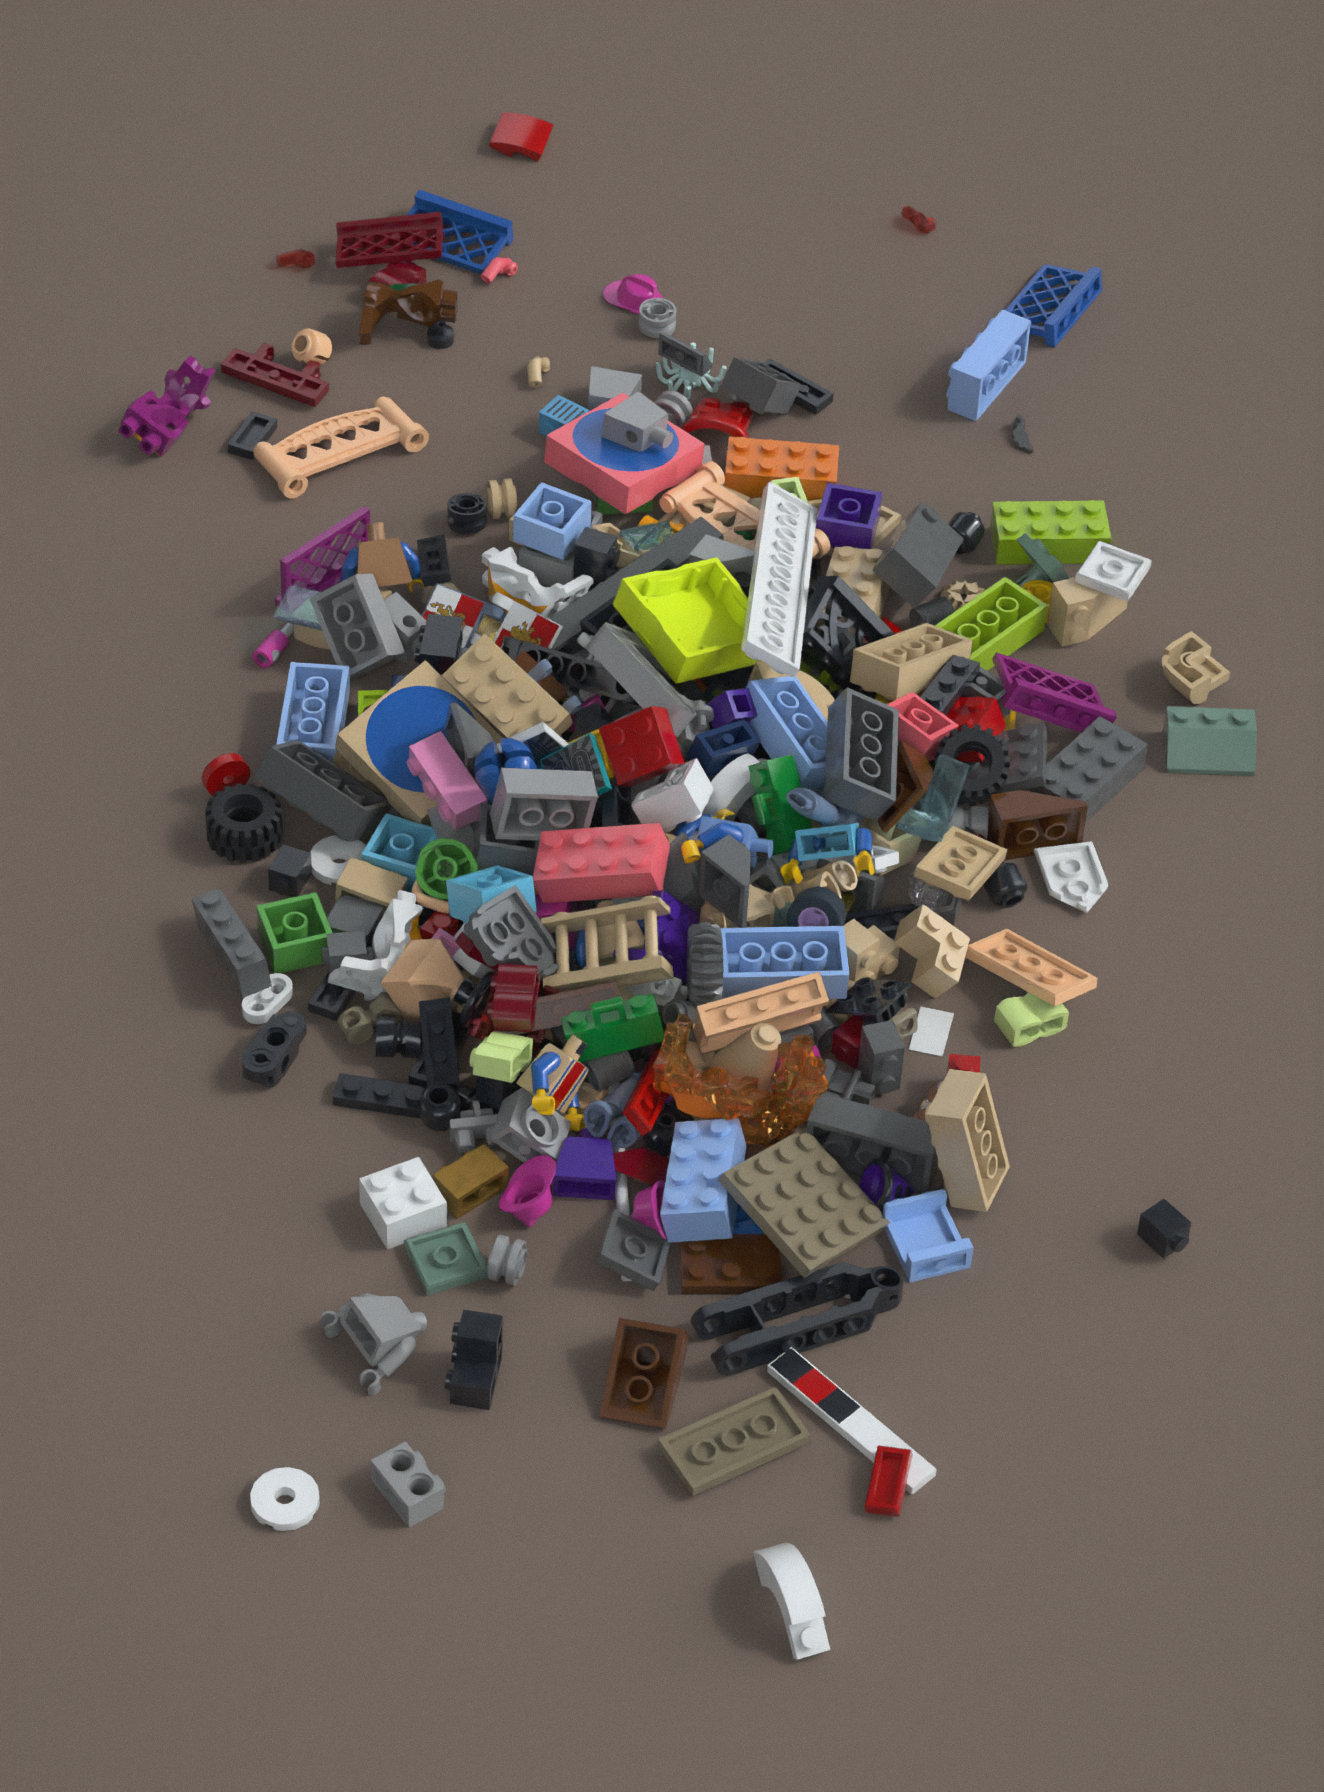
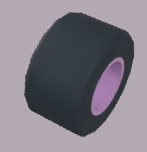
[786,886,846,927]

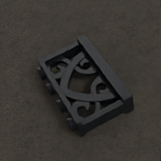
[802,575,895,698]

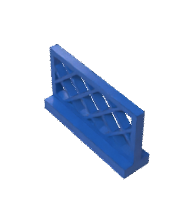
[407,190,514,274]
[1005,264,1102,347]

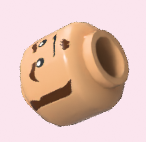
[292,328,332,366]

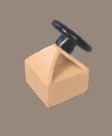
[381,939,495,1028]

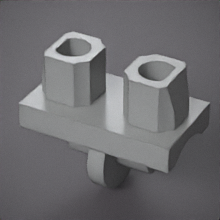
[677,695,714,752]
[449,1100,504,1154]

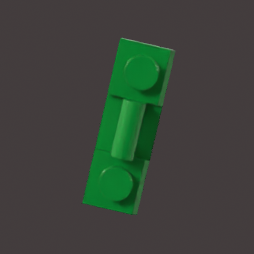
[748,754,812,855]
[561,994,665,1062]

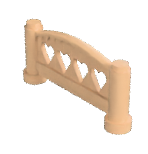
[253,396,429,499]
[659,461,830,559]

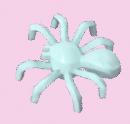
[656,342,727,400]

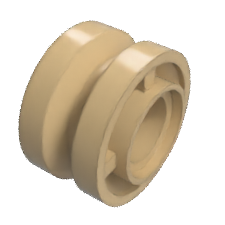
[486,478,517,520]

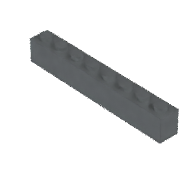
[549,517,724,667]

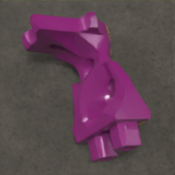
[118,355,215,457]

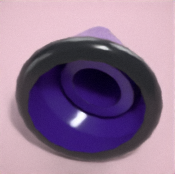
[859,1158,915,1211]

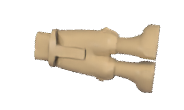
[786,860,858,899]

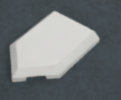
[1034,841,1108,913]

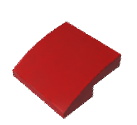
[488,112,554,162]

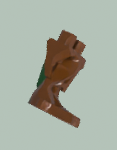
[359,279,458,345]

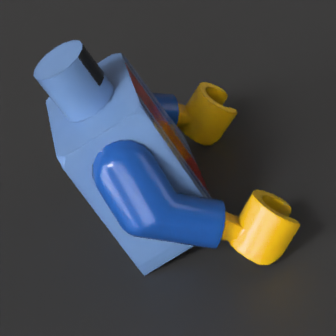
[681,816,773,869]

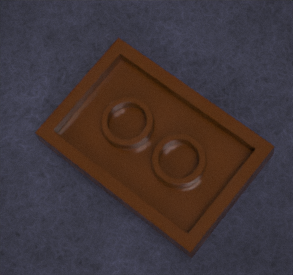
[680,1234,781,1294]

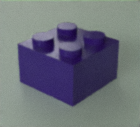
[816,483,883,549]

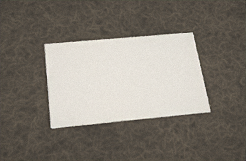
[909,1007,954,1057]

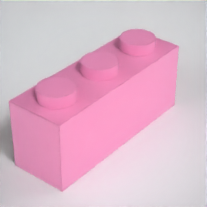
[407,731,487,830]

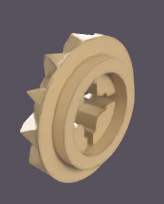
[941,579,985,611]

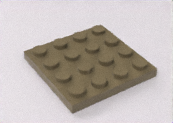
[718,1128,891,1278]

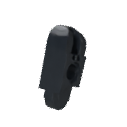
[242,1011,307,1087]

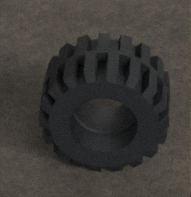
[933,724,1010,806]
[205,783,283,863]

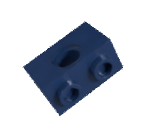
[686,719,760,778]

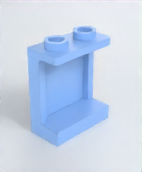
[883,1189,974,1283]

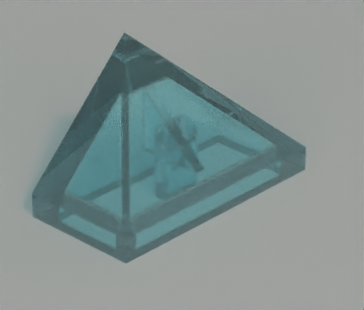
[619,520,674,551]

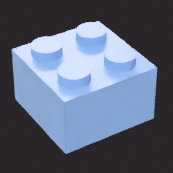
[513,482,591,560]

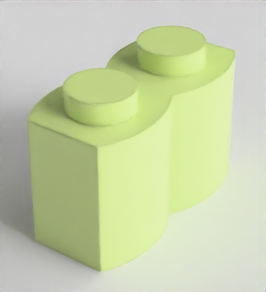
[994,992,1069,1047]
[470,1031,533,1083]

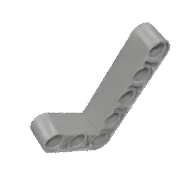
[586,622,696,738]

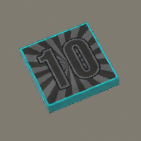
[540,733,612,796]

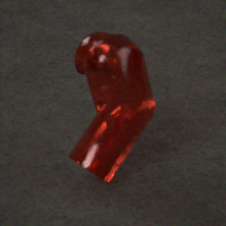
[276,249,316,269]

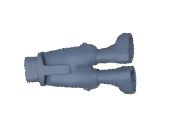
[786,786,864,826]
[583,1070,643,1148]

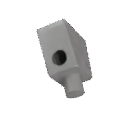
[588,366,642,410]
[602,392,673,452]
[384,592,427,663]

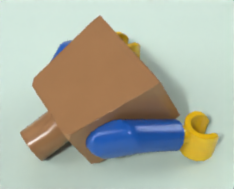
[340,522,425,593]

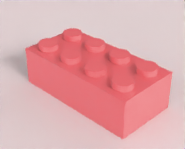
[533,823,670,903]

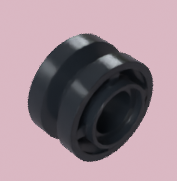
[447,493,487,534]

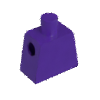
[553,1127,616,1200]

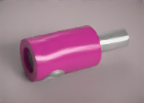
[252,623,294,668]

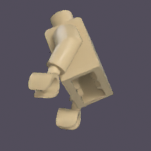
[699,884,795,928]

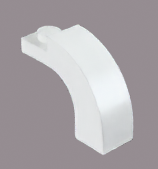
[702,753,767,821]
[753,1543,830,1660]

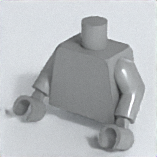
[320,1293,427,1396]

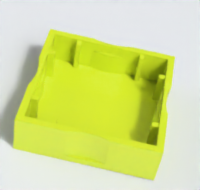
[613,557,763,684]

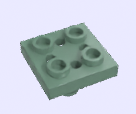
[1014,532,1070,587]

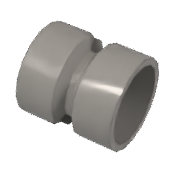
[943,805,988,840]

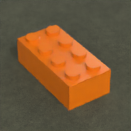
[724,437,839,501]

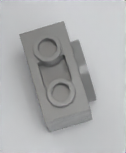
[490,1088,571,1163]

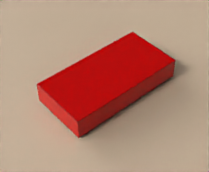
[864,1445,912,1517]

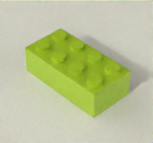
[990,500,1111,565]
[935,577,1048,671]

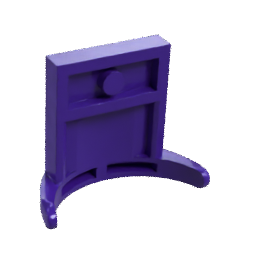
[613,890,700,986]

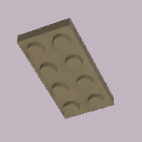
[658,1386,811,1497]

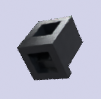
[643,1099,694,1157]

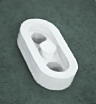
[242,973,293,1024]

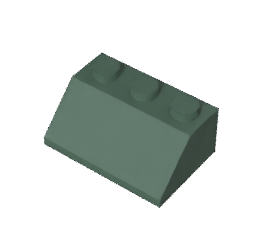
[1162,706,1257,776]

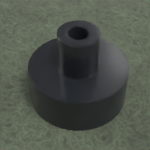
[427,320,454,349]

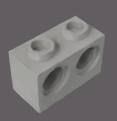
[371,1441,446,1528]

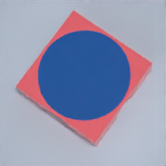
[544,393,705,514]

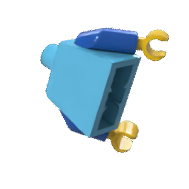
[780,823,874,885]

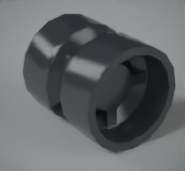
[375,1016,422,1059]

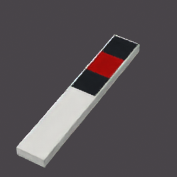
[767,1347,936,1495]

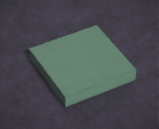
[404,1222,488,1296]

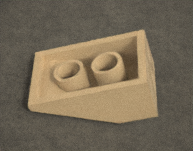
[1047,577,1128,647]

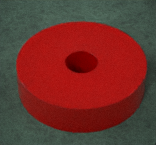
[201,753,250,797]

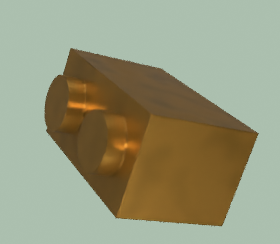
[433,1144,509,1219]

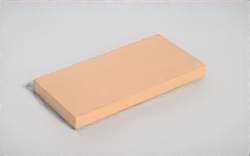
[965,928,1098,1007]

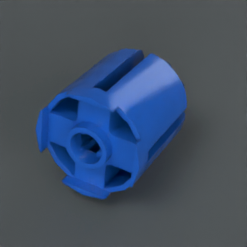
[474,738,540,805]

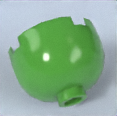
[415,838,478,900]

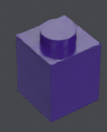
[706,688,758,729]

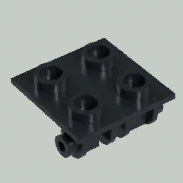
[826,977,912,1026]

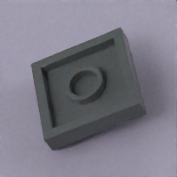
[595,1209,671,1291]

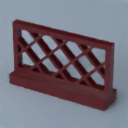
[335,212,445,268]

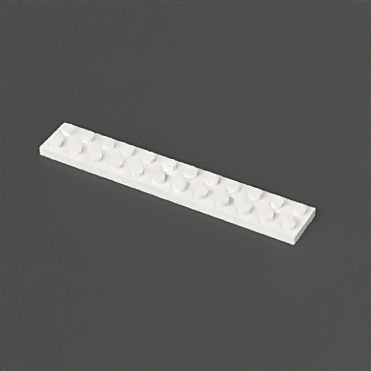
[741,482,818,678]

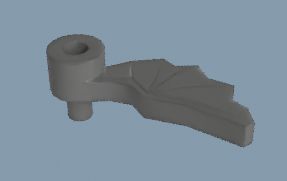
[1012,414,1033,454]

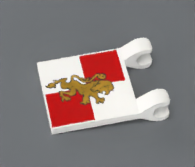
[470,592,563,649]

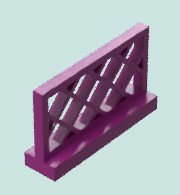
[275,506,370,619]
[992,652,1117,733]

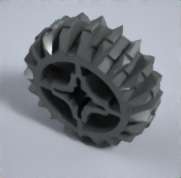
[686,923,724,1006]

